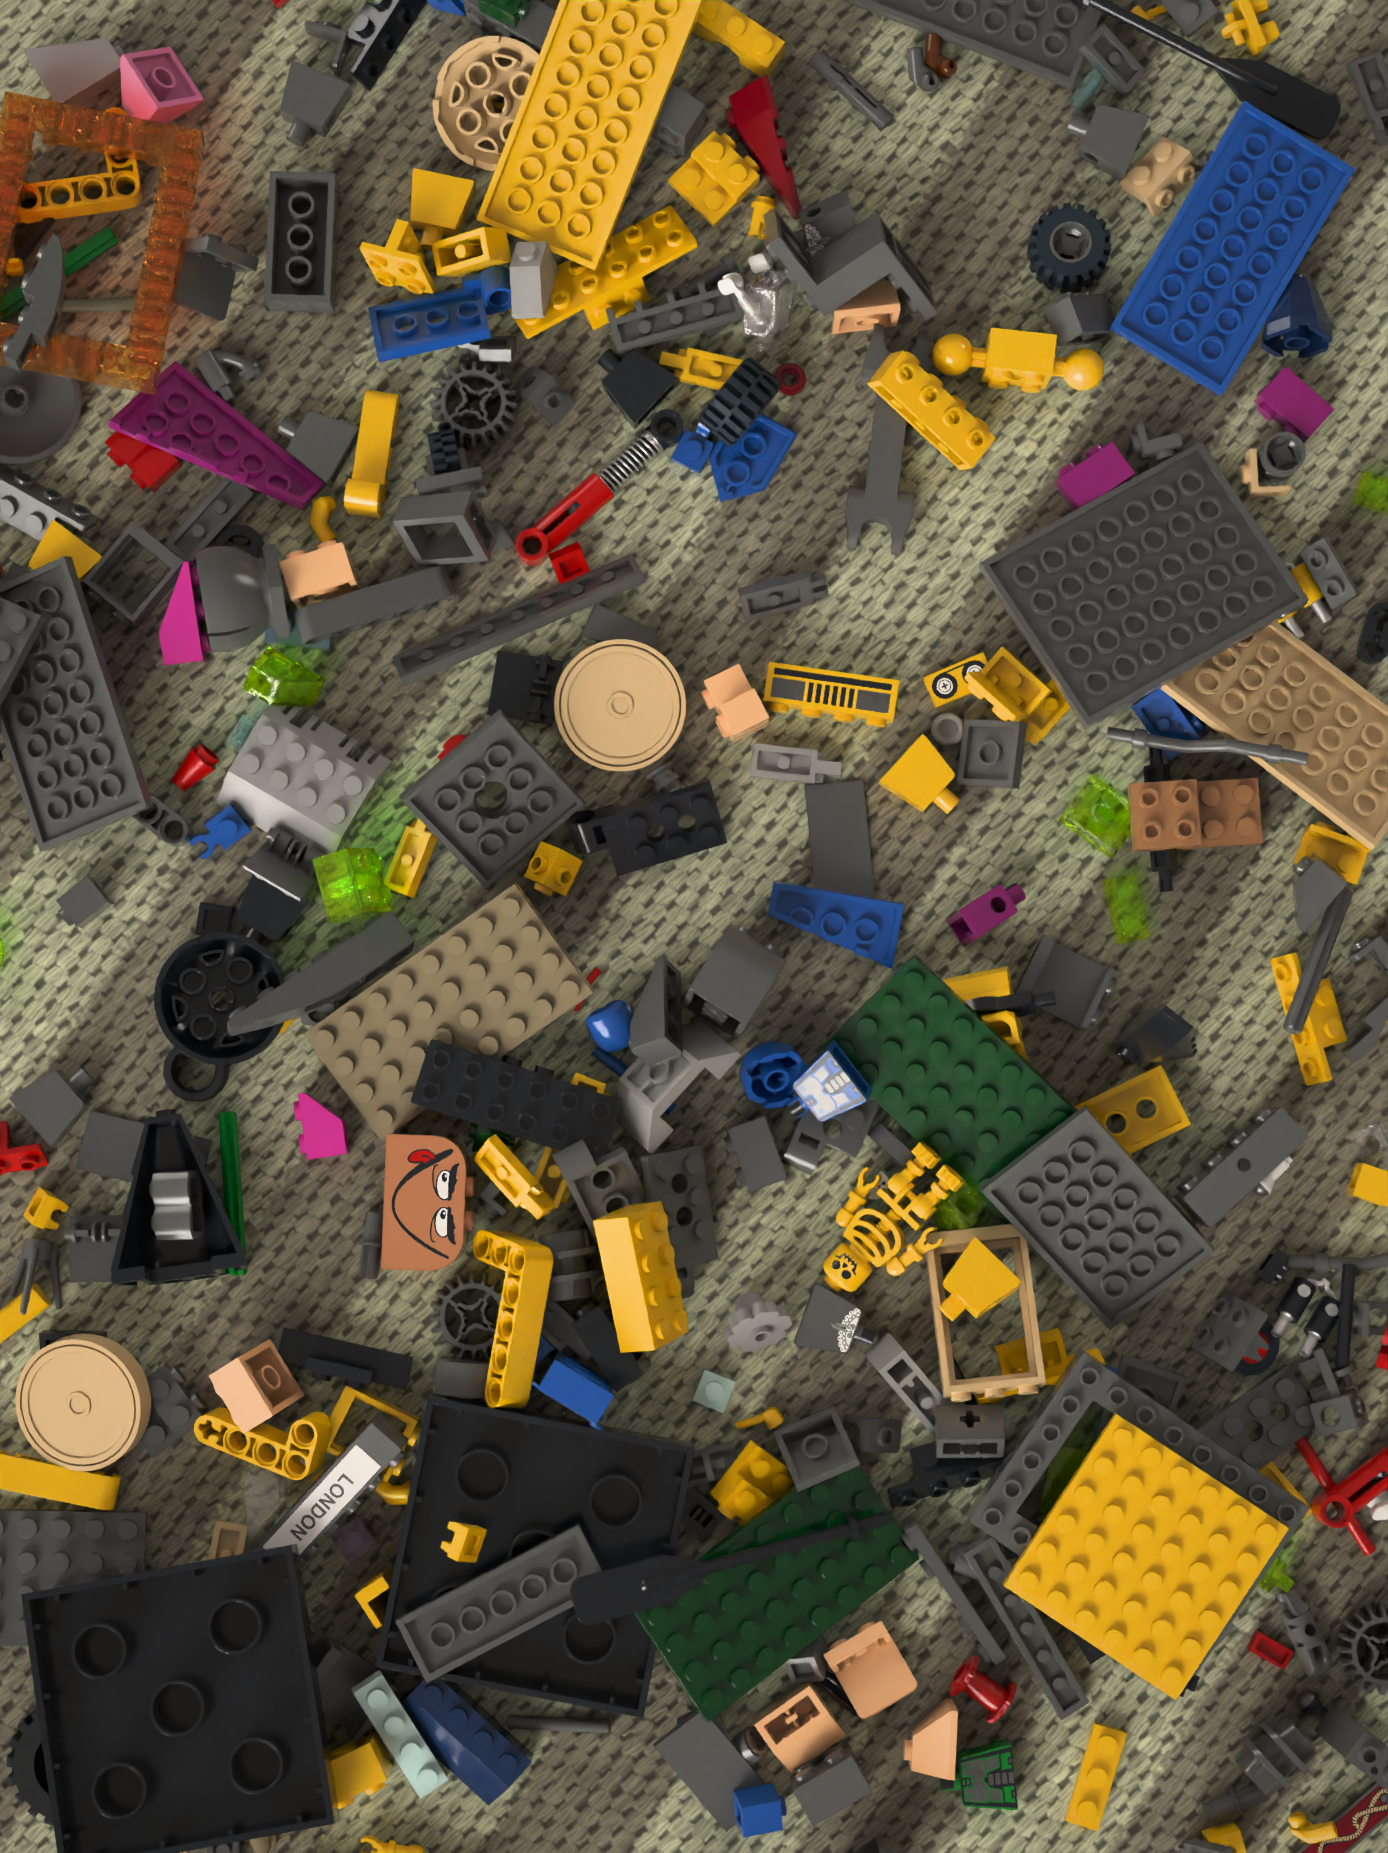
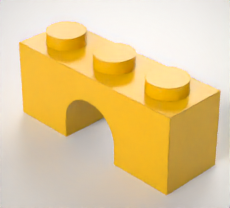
[692,0,785,77]

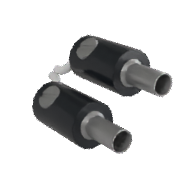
[1271,1277,1340,1358]

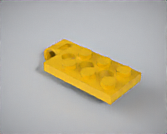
[1074,1064,1191,1154]

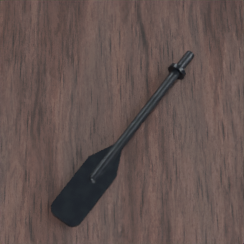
[1079,0,1340,139]
[570,1512,889,1625]

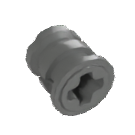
[646,760,688,794]

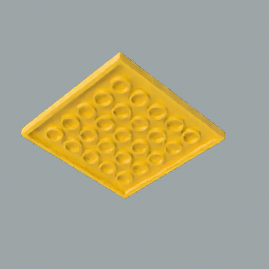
[1003,1413,1289,1700]

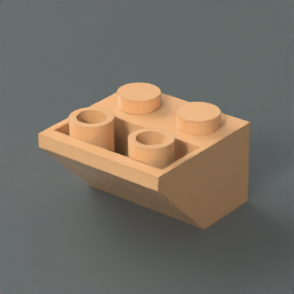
[753,1682,847,1774]

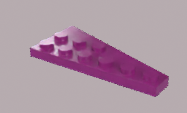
[109,361,324,510]

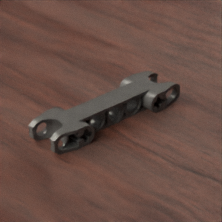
[845,324,930,555]

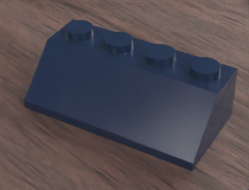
[401,1677,534,1806]

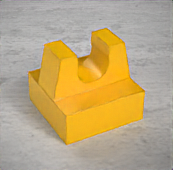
[23,1187,69,1230]
[440,1521,487,1563]

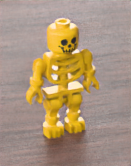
[823,1141,965,1292]

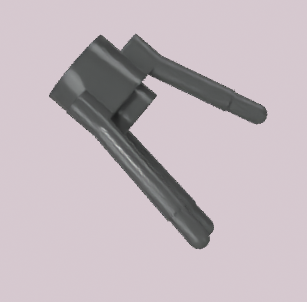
[9,1238,62,1315]

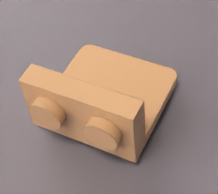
[823,1621,918,1720]

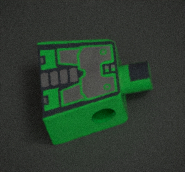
[939,1738,1018,1810]

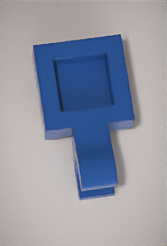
[671,422,715,474]

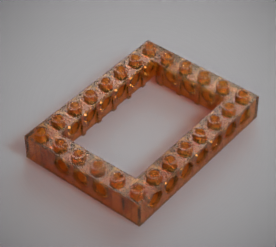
[0,91,205,395]

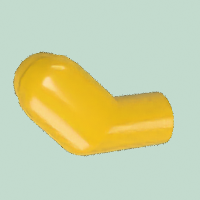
[309,495,337,543]

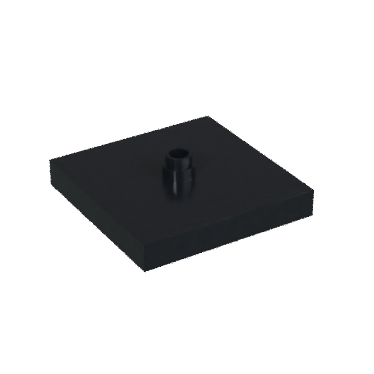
[375,1392,695,1718]
[21,1544,340,1853]

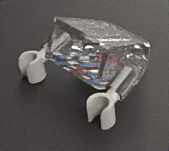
[718,253,797,352]

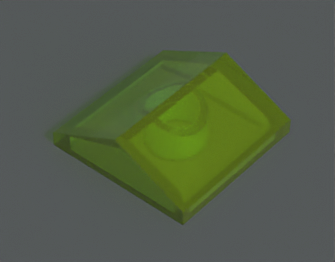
[1059,774,1131,859]

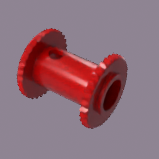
[949,1655,1017,1723]

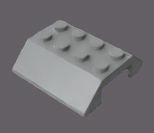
[216,695,392,869]

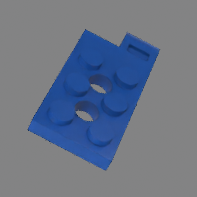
[368,265,512,362]

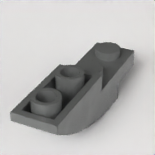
[2,234,66,372]

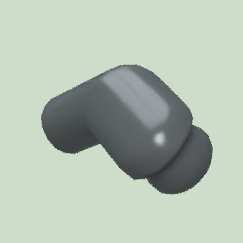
[906,47,940,92]

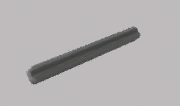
[1283,887,1353,1034]

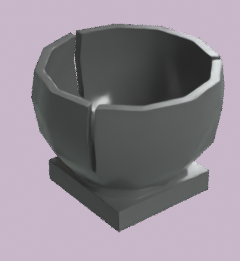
[195,544,290,652]

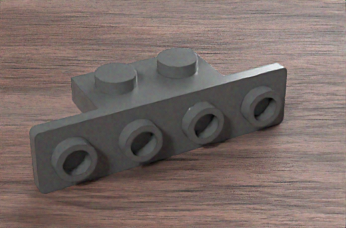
[0,463,99,541]

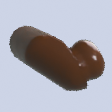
[924,33,957,79]

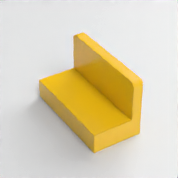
[354,1566,393,1629]

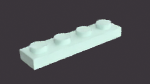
[351,1670,449,1799]

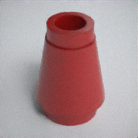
[171,743,219,792]

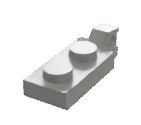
[749,743,842,784]

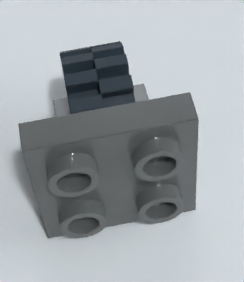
[415,429,488,503]

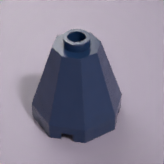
[1262,274,1333,358]

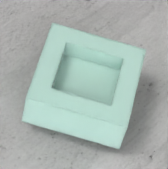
[692,1369,736,1413]

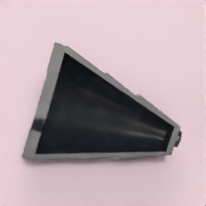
[111,1109,247,1286]

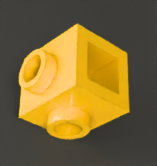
[524,841,583,897]

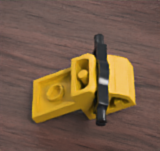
[943,966,1056,1062]

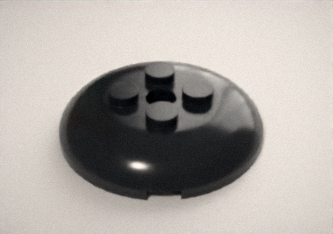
[154,932,285,1065]

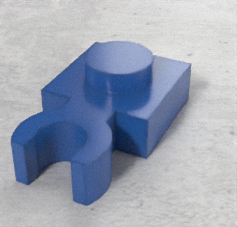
[189,802,251,859]

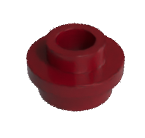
[774,363,806,396]

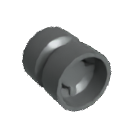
[1257,431,1306,483]

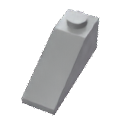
[864,1333,949,1435]

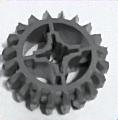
[430,361,519,450]
[429,1270,502,1361]
[1335,1602,1388,1695]

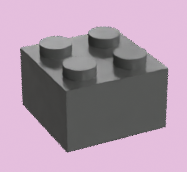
[790,1743,872,1827]

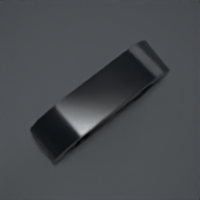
[1356,602,1388,665]

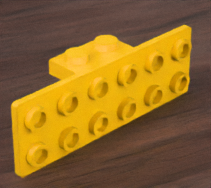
[508,205,698,339]

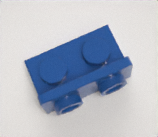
[1131,687,1207,761]

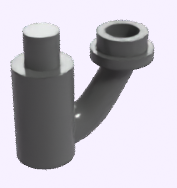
[194,349,264,403]

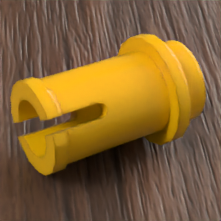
[748,196,776,240]

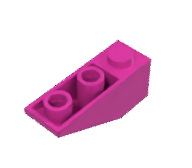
[159,561,211,665]

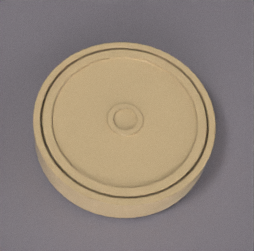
[554,639,686,772]
[15,1334,151,1471]

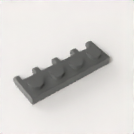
[606,282,744,354]

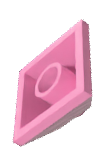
[120,46,204,132]

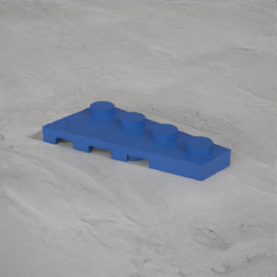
[768,881,904,969]

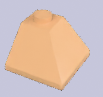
[831,278,901,334]
[903,1698,958,1780]

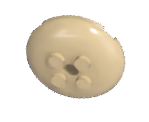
[433,36,539,171]

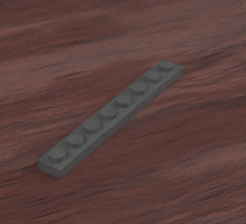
[392,553,645,686]

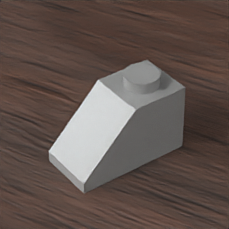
[509,241,559,319]

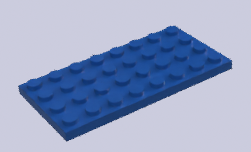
[1109,101,1355,396]

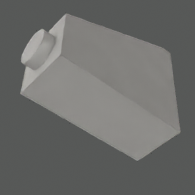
[24,38,124,115]

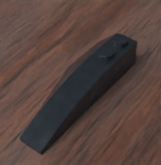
[1112,1005,1198,1065]

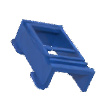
[532,1350,614,1431]

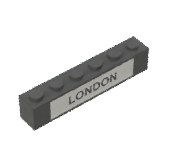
[250,1412,408,1562]

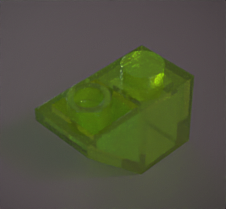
[243,646,326,706]

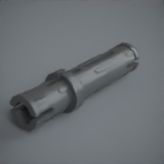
[810,49,895,131]

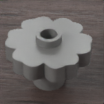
[723,1292,792,1352]

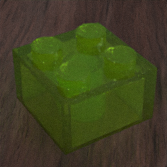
[312,848,392,924]

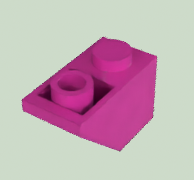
[294,1093,350,1160]

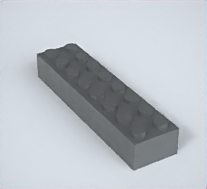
[463,0,706,157]

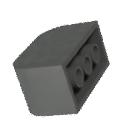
[682,925,788,1040]

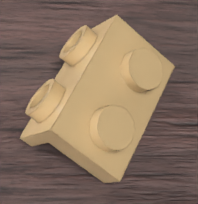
[1120,136,1198,217]

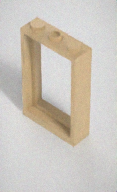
[926,1224,1046,1402]

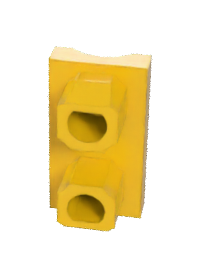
[1221,0,1280,57]

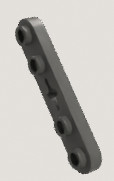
[901,1518,1007,1665]

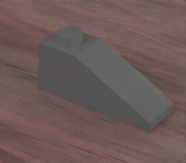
[628,956,683,1065]

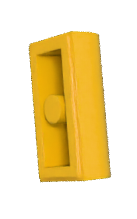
[0,1283,51,1344]

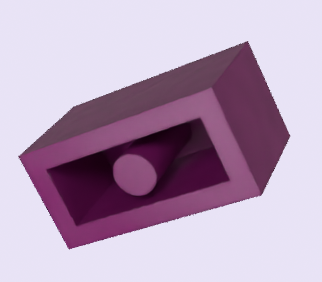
[1254,366,1334,443]
[1055,441,1135,511]

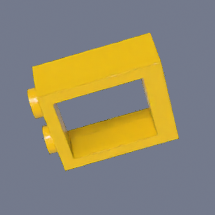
[326,1386,422,1482]

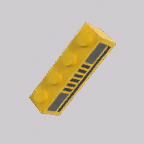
[763,662,899,728]

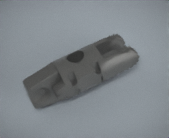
[1276,1588,1334,1677]

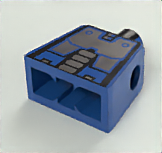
[787,1040,873,1121]

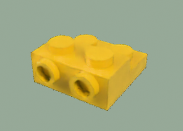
[668,131,760,227]
[710,1440,794,1526]

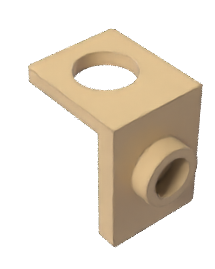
[1240,448,1291,498]

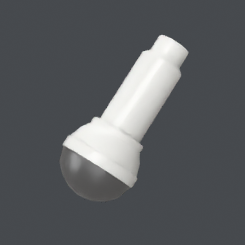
[1252,1156,1293,1197]

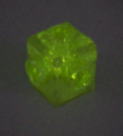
[933,1181,987,1231]

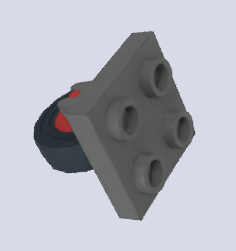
[1190,1291,1280,1376]

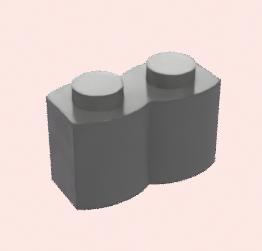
[149,1170,206,1240]

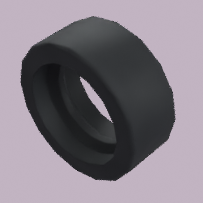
[163,1047,229,1102]

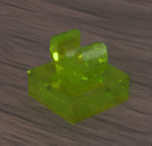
[1258,1557,1294,1593]

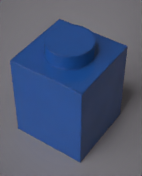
[733,1783,787,1838]

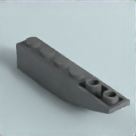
[227,911,415,1036]

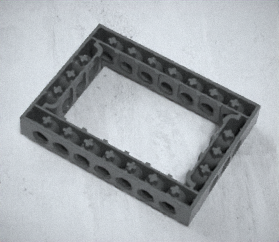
[966,1348,1310,1677]

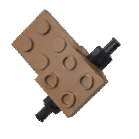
[1127,747,1263,892]

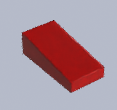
[1246,1630,1294,1670]

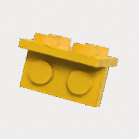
[360,219,436,294]

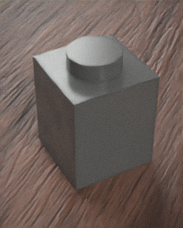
[56,876,113,928]

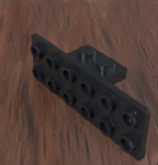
[411,1039,622,1160]

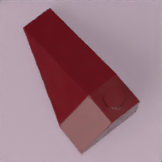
[724,75,802,220]

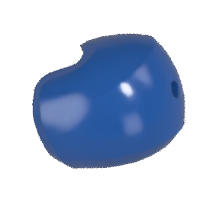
[586,1000,634,1052]

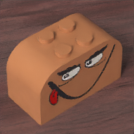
[381,1134,477,1271]

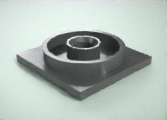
[399,709,586,889]

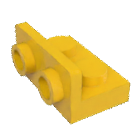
[1293,821,1372,885]

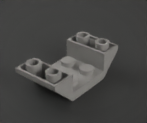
[616,1022,741,1155]

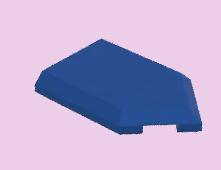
[709,413,798,502]

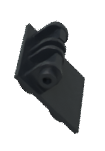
[487,651,562,725]

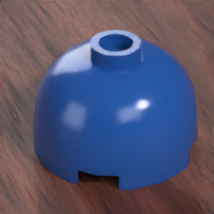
[740,1040,806,1109]

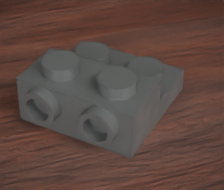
[140,1363,207,1458]
[773,1406,860,1492]

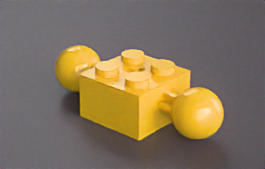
[932,327,1104,393]

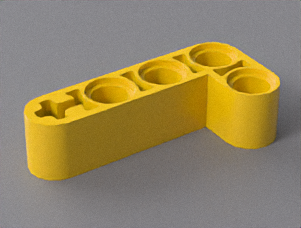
[344,390,400,519]
[194,1407,332,1480]

